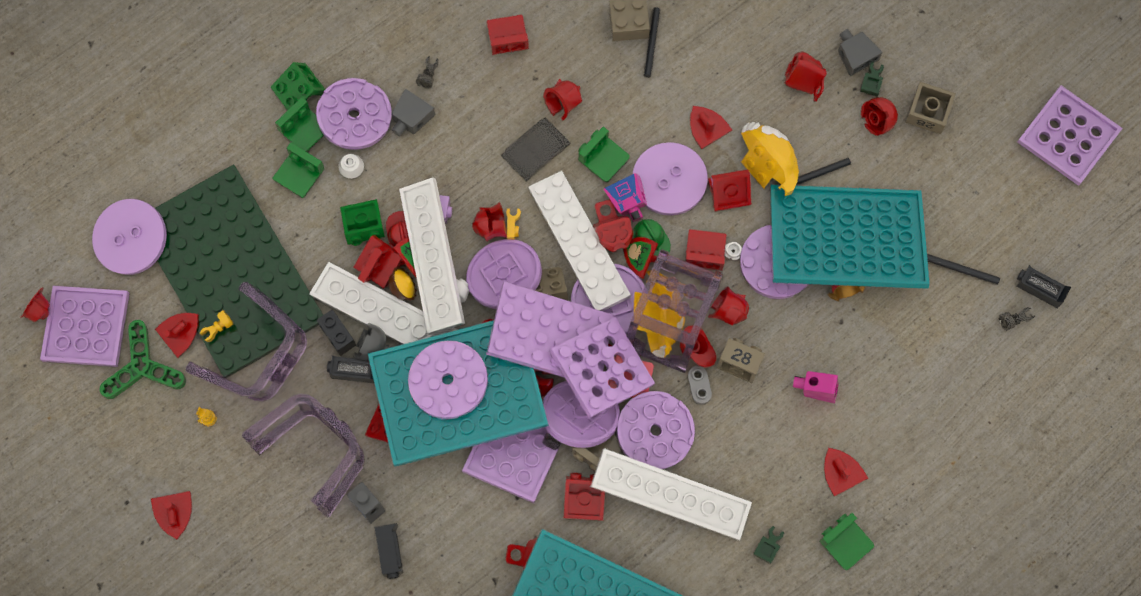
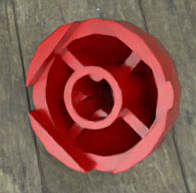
[861,97,898,136]

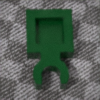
[860,62,884,97]
[753,526,784,564]

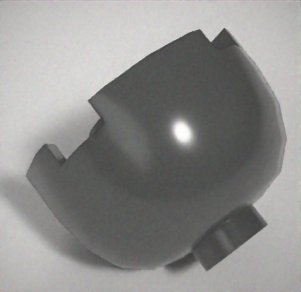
[353,323,389,362]

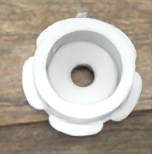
[724,242,742,260]

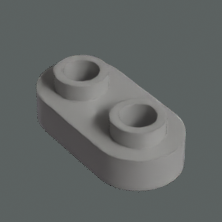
[687,366,712,405]

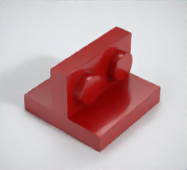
[708,169,752,211]
[354,235,402,289]

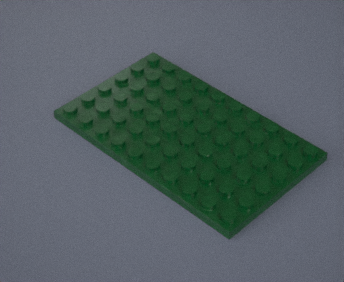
[155,164,323,379]

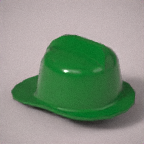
[633,219,671,260]

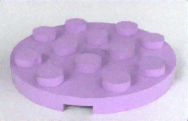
[316,78,392,150]
[740,225,809,299]
[408,341,488,419]
[616,391,695,469]

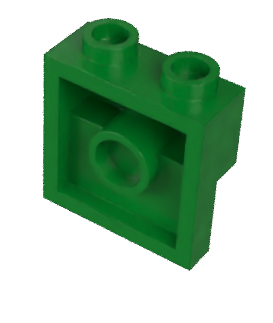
[340,199,385,246]

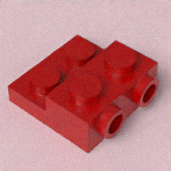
[564,473,605,521]

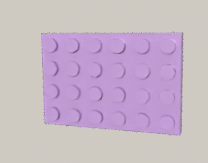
[486,281,614,380]

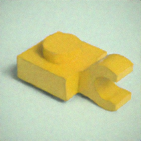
[506,208,521,240]

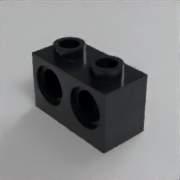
[317,309,356,356]

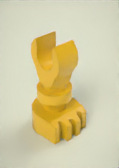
[200,310,234,342]
[196,407,217,427]

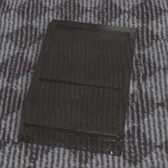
[501,117,570,182]

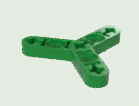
[100,320,186,399]

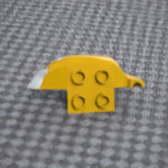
[741,122,799,196]
[633,270,685,358]

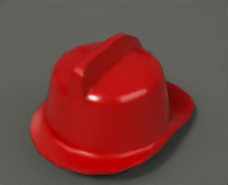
[386,211,409,248]
[20,287,50,322]
[680,325,716,367]

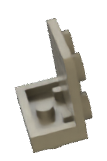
[535,267,568,301]
[572,434,622,472]

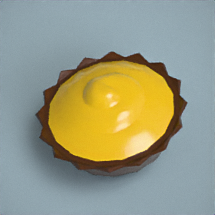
[389,267,417,301]

